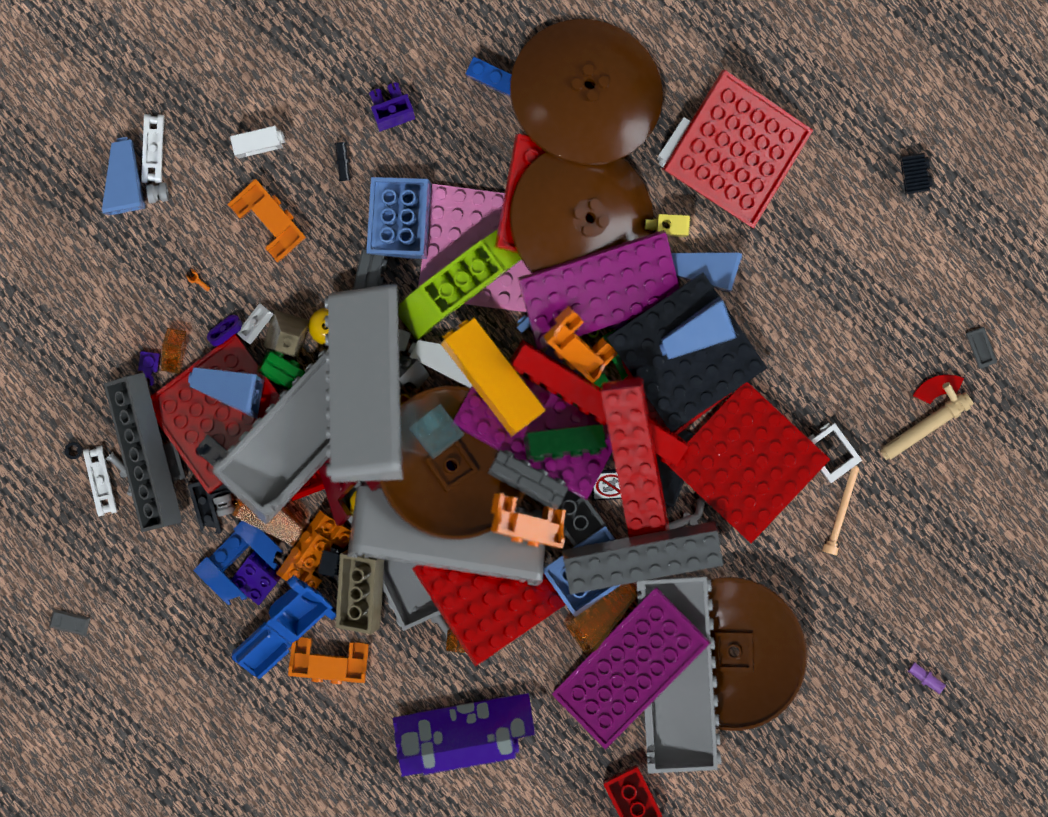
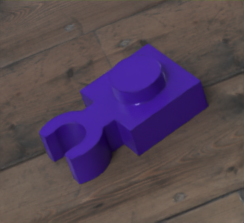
[138,351,160,386]

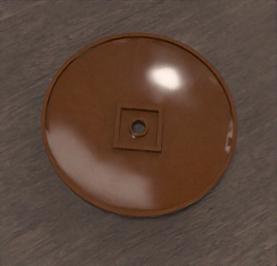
[510,19,663,165]
[510,152,654,273]
[379,386,525,540]
[708,577,807,731]

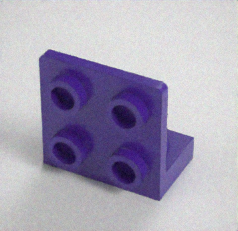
[231,551,282,605]

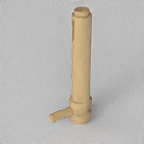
[880,382,974,460]

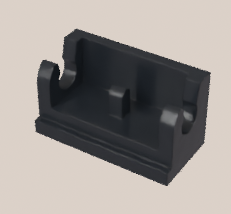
[196,434,227,466]

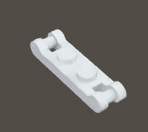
[142,114,164,183]
[83,445,118,516]

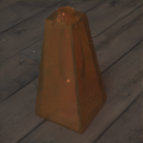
[232,499,304,546]
[563,583,638,654]

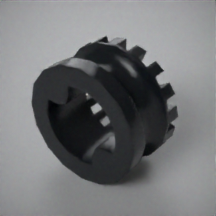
[64,442,83,459]

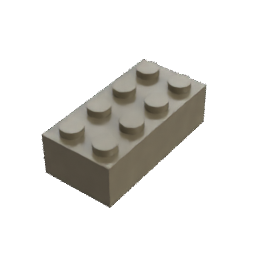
[336,550,385,634]

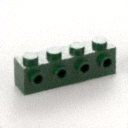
[523,424,606,462]

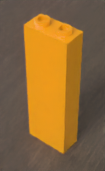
[441,318,545,436]

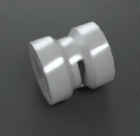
[146,182,169,204]
[213,493,236,516]

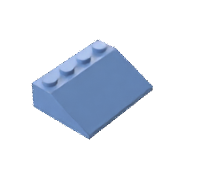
[366,177,432,259]
[543,526,620,617]

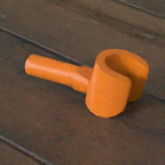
[185,269,210,292]

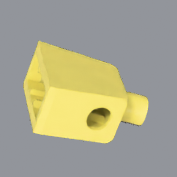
[645,214,690,237]

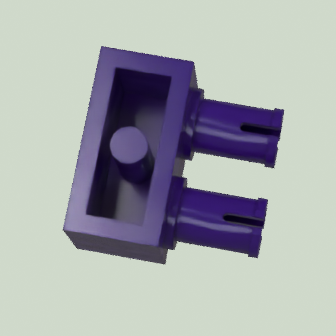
[369,82,415,132]

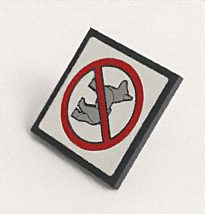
[592,469,622,501]

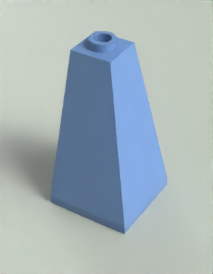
[102,137,146,216]
[671,253,742,292]
[659,297,736,359]
[188,367,264,418]

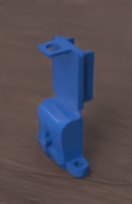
[231,575,337,679]

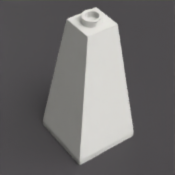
[408,340,472,388]

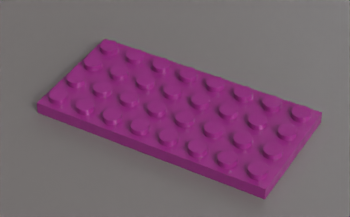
[518,230,679,350]
[452,374,612,500]
[552,587,711,749]

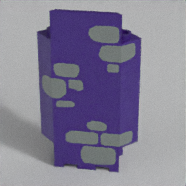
[392,693,535,777]

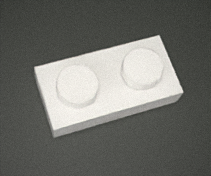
[237,303,274,344]

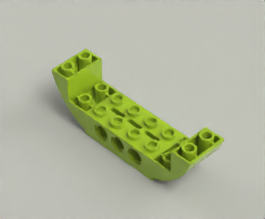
[398,229,521,341]

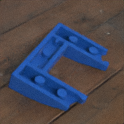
[193,516,283,605]

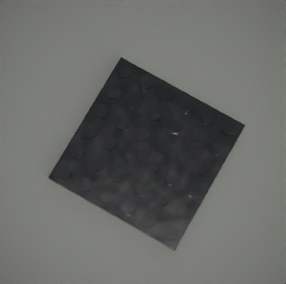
[607,272,768,433]

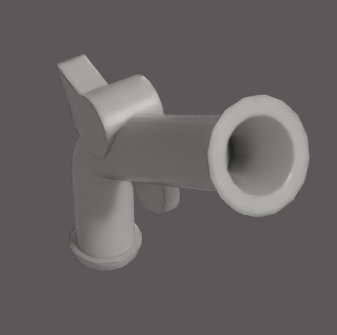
[105,452,132,496]
[669,498,706,529]
[413,606,454,639]

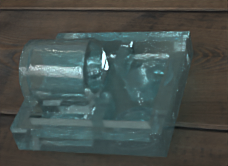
[409,405,464,459]

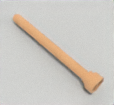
[822,466,859,556]

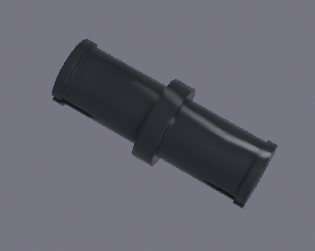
[334,142,351,182]

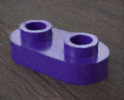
[207,315,243,346]

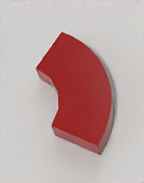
[913,375,964,405]

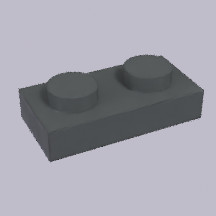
[163,442,186,482]

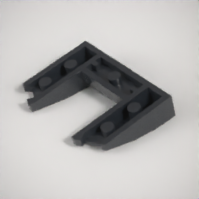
[188,480,263,534]

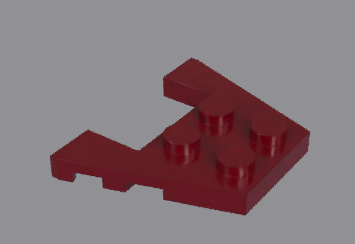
[319,458,380,526]

